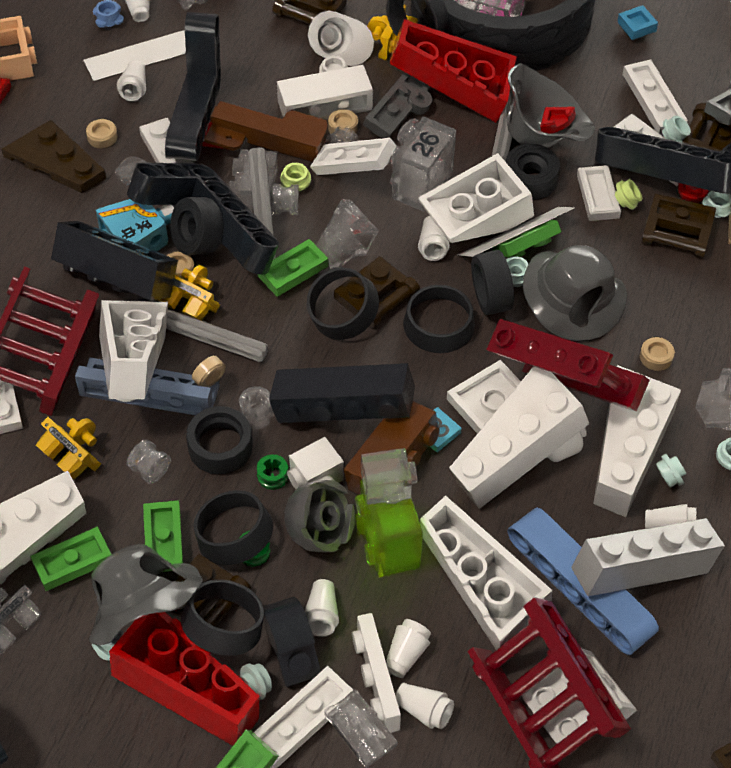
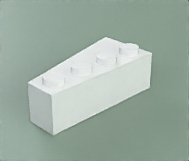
[99,300,168,402]
[593,365,681,517]
[449,367,589,509]
[0,471,86,585]
[420,496,552,650]

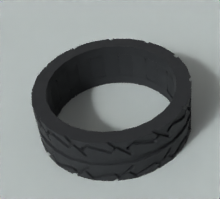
[410,0,595,71]

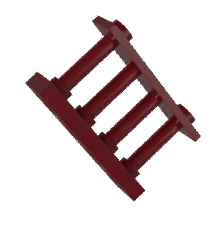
[0,266,99,416]
[486,319,650,412]
[467,597,631,768]

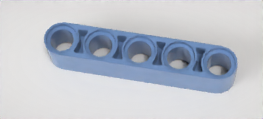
[507,508,659,655]

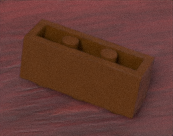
[344,401,440,506]

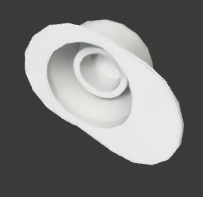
[308,11,374,66]

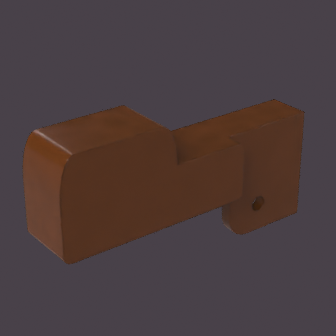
[204,101,327,162]

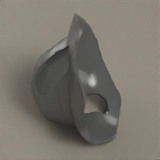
[507,63,595,148]
[523,245,627,341]
[89,544,203,645]

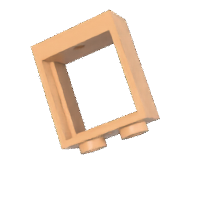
[0,16,37,81]

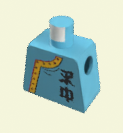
[96,199,174,251]

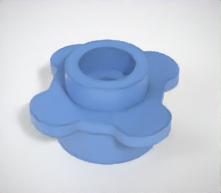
[93,0,124,27]

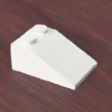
[418,153,534,243]

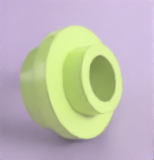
[280,163,311,192]
[615,179,642,210]

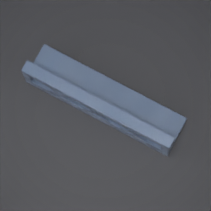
[75,358,220,415]

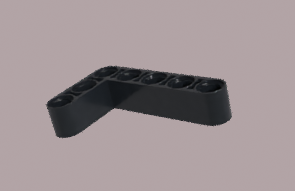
[165,12,221,161]
[595,127,731,194]
[127,163,279,275]

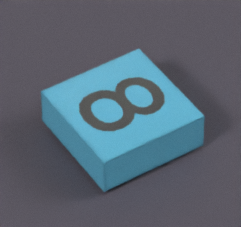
[430,407,462,452]

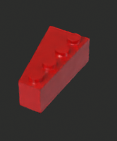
[389,19,517,123]
[109,612,260,746]

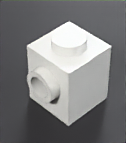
[287,437,344,489]

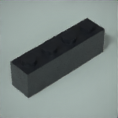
[51,221,178,302]
[269,363,415,423]

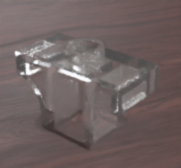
[316,199,379,269]
[695,368,731,431]

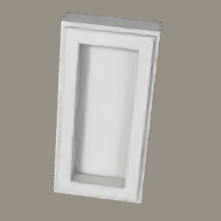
[577,165,621,221]

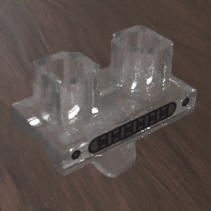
[0,585,42,655]
[324,689,398,768]

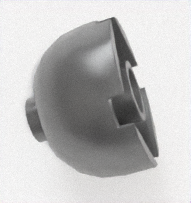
[284,480,355,552]

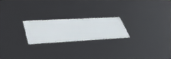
[84,30,186,81]
[458,207,574,257]

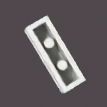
[277,65,373,120]

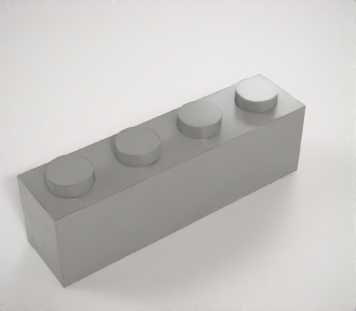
[571,518,725,596]

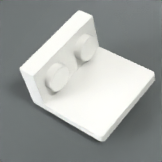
[522,648,637,755]

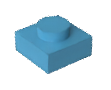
[617,5,658,40]

